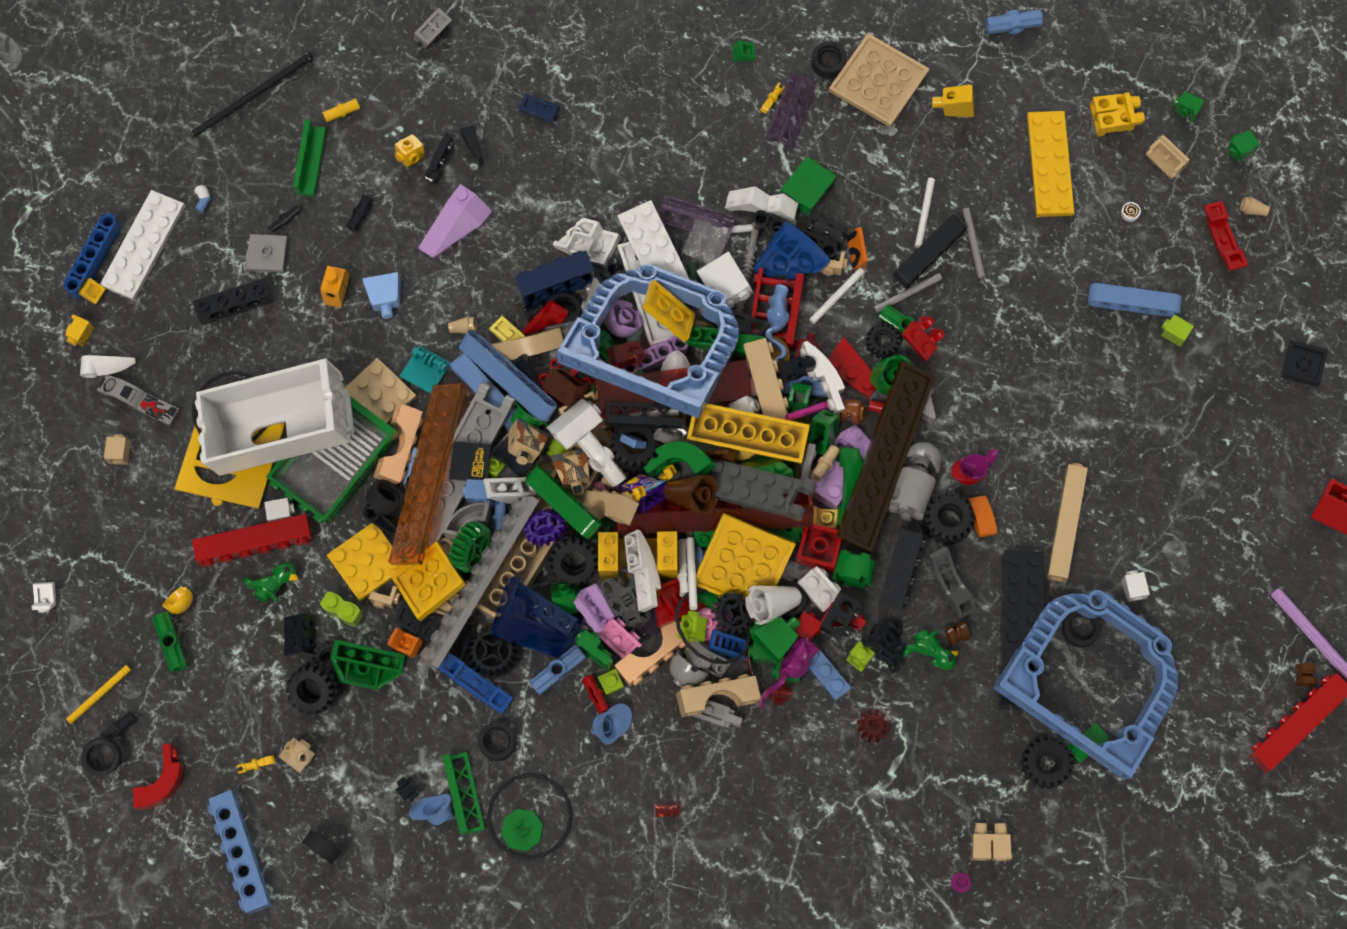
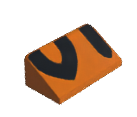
[847,227,868,270]

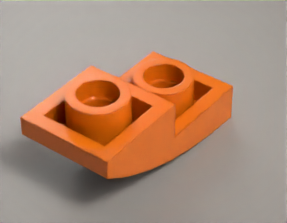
[967,495,998,537]

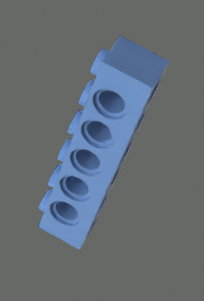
[207,790,273,915]

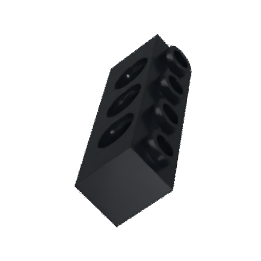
[193,278,274,325]

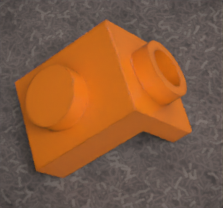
[387,628,423,658]

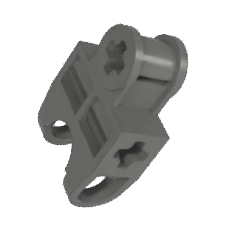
[601,567,651,628]

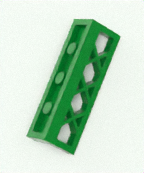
[293,119,327,197]
[442,752,485,836]

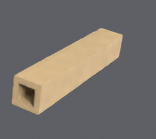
[1046,463,1088,583]

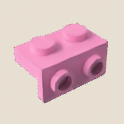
[597,618,642,659]

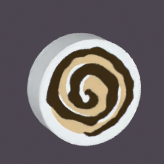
[1121,202,1141,222]

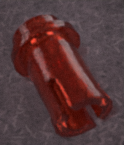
[655,802,680,818]

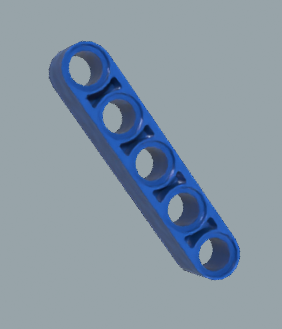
[63,213,120,299]

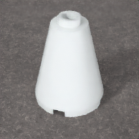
[745,585,802,625]

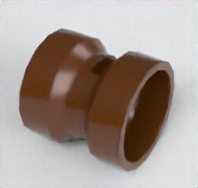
[944,621,970,646]
[1295,663,1317,687]

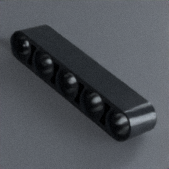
[752,210,837,260]
[892,214,968,289]

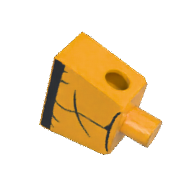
[321,266,351,308]

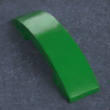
[837,448,862,525]

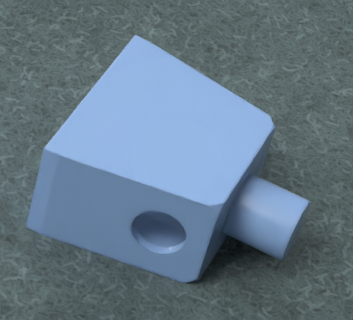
[363,272,401,319]

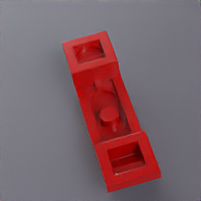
[1204,201,1248,271]

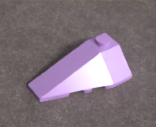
[418,184,492,259]

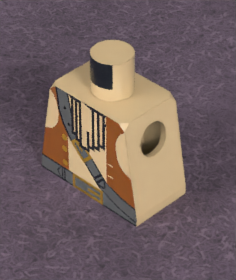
[508,418,550,465]
[551,449,590,496]

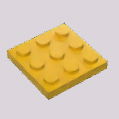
[327,523,406,602]
[391,541,466,621]

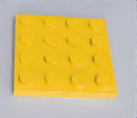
[696,513,796,601]

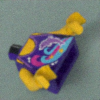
[618,464,677,513]

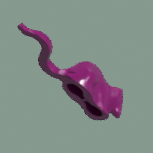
[758,637,819,709]

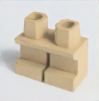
[971,823,1012,861]

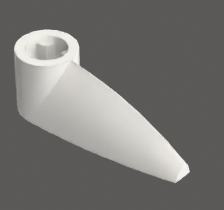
[80,355,136,378]

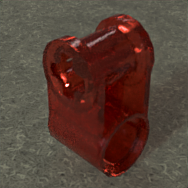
[606,341,645,369]

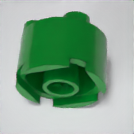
[870,355,913,396]
[832,550,875,588]

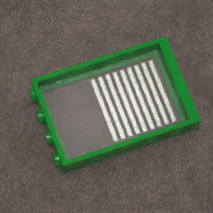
[266,396,400,525]

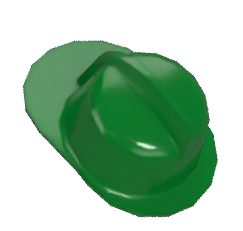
[510,401,550,428]

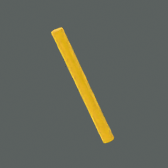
[66,665,131,724]

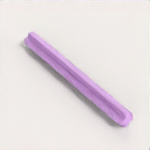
[1271,588,1347,680]

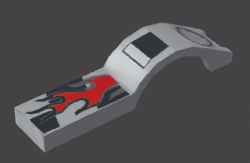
[97,375,180,427]

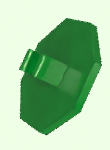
[501,809,543,851]

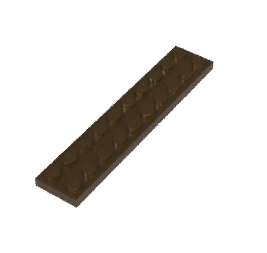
[836,361,935,553]

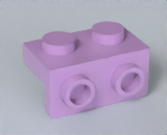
[834,425,871,463]
[573,583,614,633]

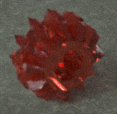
[857,709,890,743]

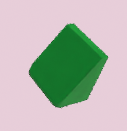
[732,40,756,62]

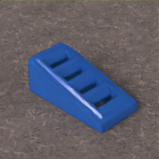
[708,629,746,660]

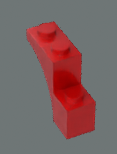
[794,602,866,641]

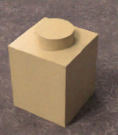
[104,434,131,465]

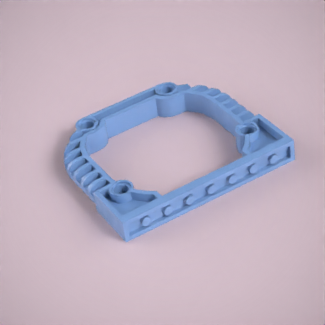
[557,264,739,418]
[993,590,1178,780]

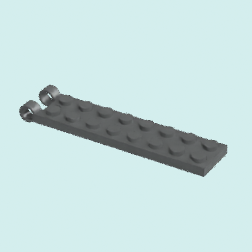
[648,455,817,521]

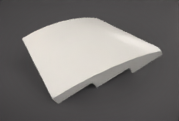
[553,218,621,268]

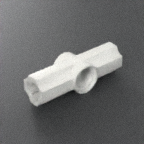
[577,431,626,487]

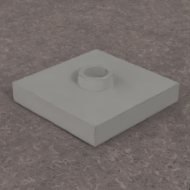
[246,234,288,273]

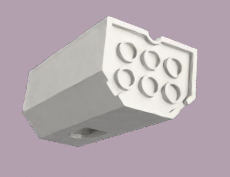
[195,358,354,476]

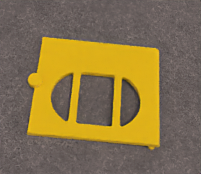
[174,422,286,509]

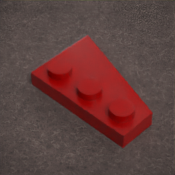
[828,337,876,399]

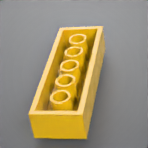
[687,404,810,464]

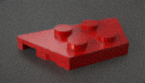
[655,578,708,628]

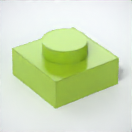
[598,669,624,696]

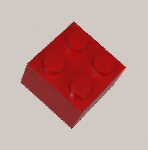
[796,522,842,573]

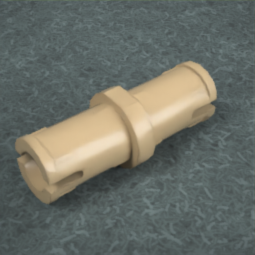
[810,445,840,482]

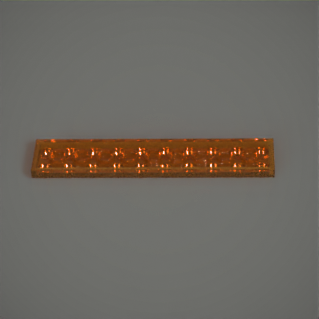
[388,383,466,565]

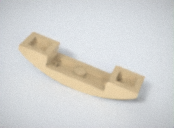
[491,327,564,360]

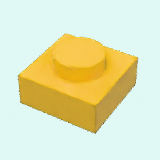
[79,278,106,304]

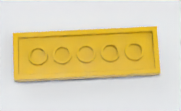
[1027,111,1074,217]

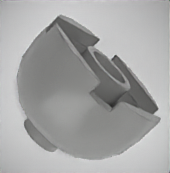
[903,442,942,478]
[669,650,709,687]

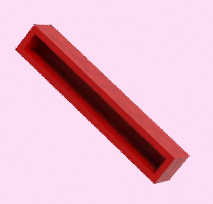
[192,514,313,567]
[1249,673,1347,773]

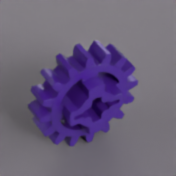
[523,508,566,547]

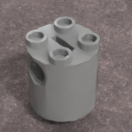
[887,465,936,521]

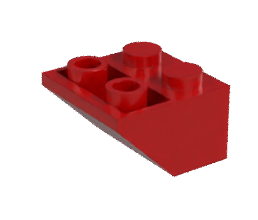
[1310,478,1347,535]

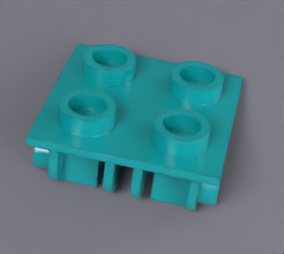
[400,345,451,394]

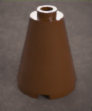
[664,475,718,514]

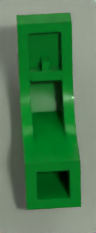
[644,442,717,477]

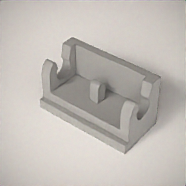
[414,8,452,48]

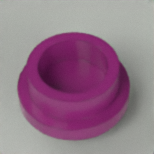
[951,872,971,893]

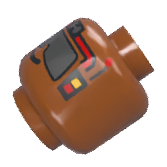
[839,399,867,425]

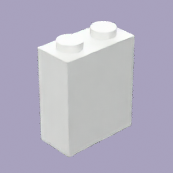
[697,251,754,309]
[546,399,603,449]

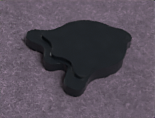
[861,619,905,673]

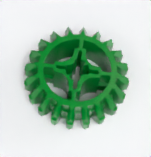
[449,521,492,573]

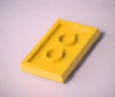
[642,280,695,342]

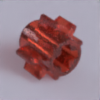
[769,681,791,706]

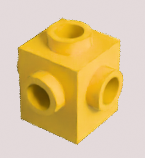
[394,134,425,167]

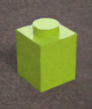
[1161,314,1194,347]

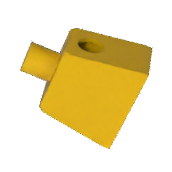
[932,85,974,117]

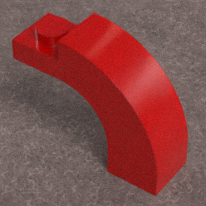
[133,743,184,810]

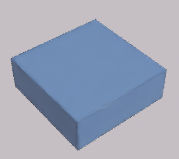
[620,434,648,449]

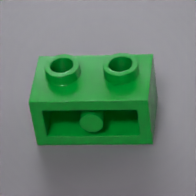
[551,581,580,614]

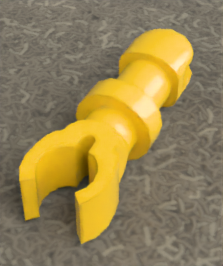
[760,82,785,114]
[236,755,276,774]

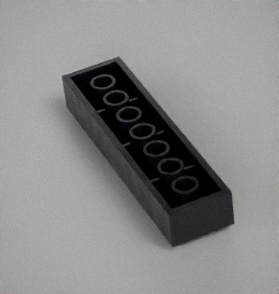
[998,550,1044,710]

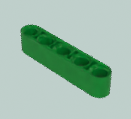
[525,465,602,540]

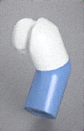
[195,185,211,213]

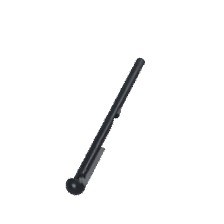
[192,51,314,137]

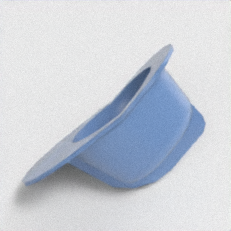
[590,704,632,744]
[409,794,454,825]

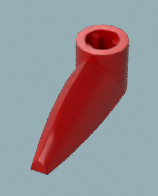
[522,300,568,335]

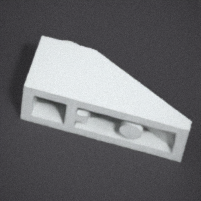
[483,477,537,504]

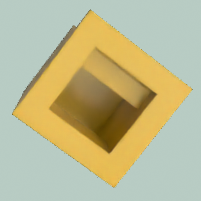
[65,314,94,347]

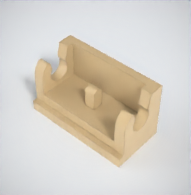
[1145,135,1190,180]

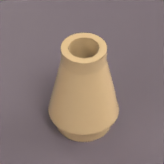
[1240,196,1270,217]
[448,316,477,334]

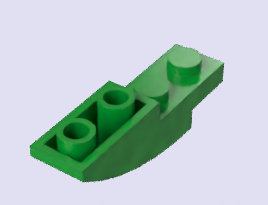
[686,326,765,357]

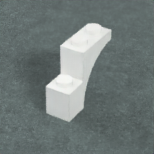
[725,186,798,221]

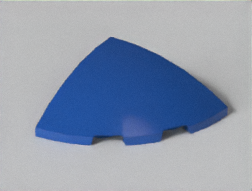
[753,221,830,279]

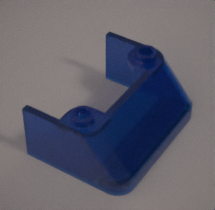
[492,576,584,658]

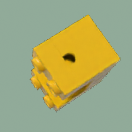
[598,532,678,581]

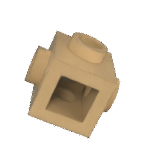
[278,738,315,773]

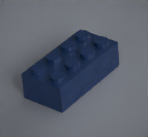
[516,250,595,308]

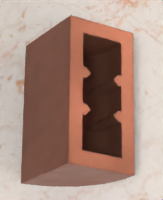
[542,368,589,407]

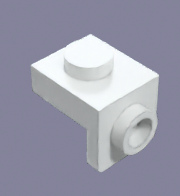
[729,396,760,414]
[32,582,56,613]

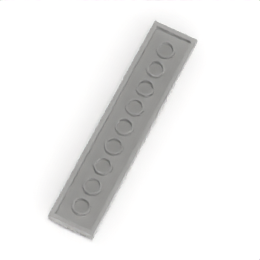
[419,496,539,669]

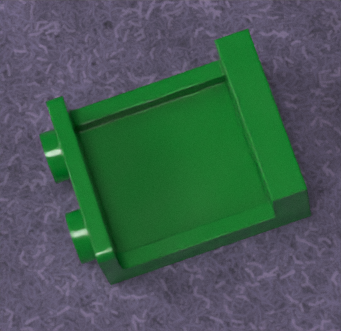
[780,156,836,217]

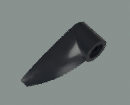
[363,503,409,544]

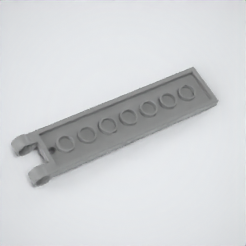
[401,382,517,546]

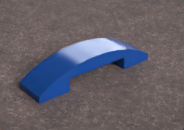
[438,652,513,714]

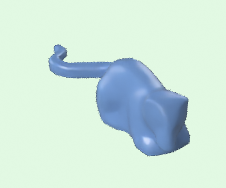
[765,284,789,365]

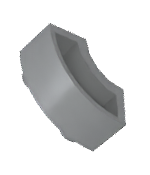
[443,502,492,541]

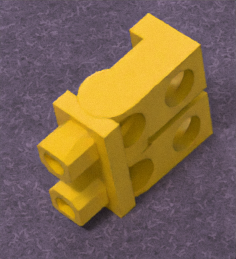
[1090,92,1145,137]

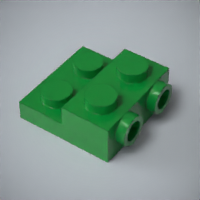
[576,629,614,672]

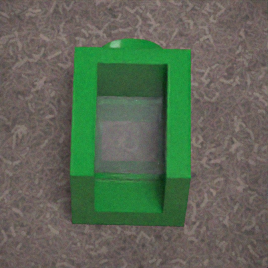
[788,382,811,413]

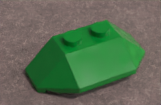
[331,639,405,690]

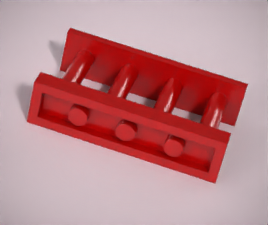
[751,268,804,350]

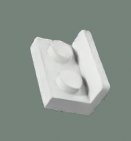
[796,566,841,612]

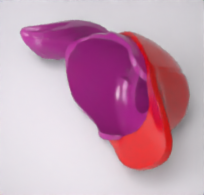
[951,449,999,485]

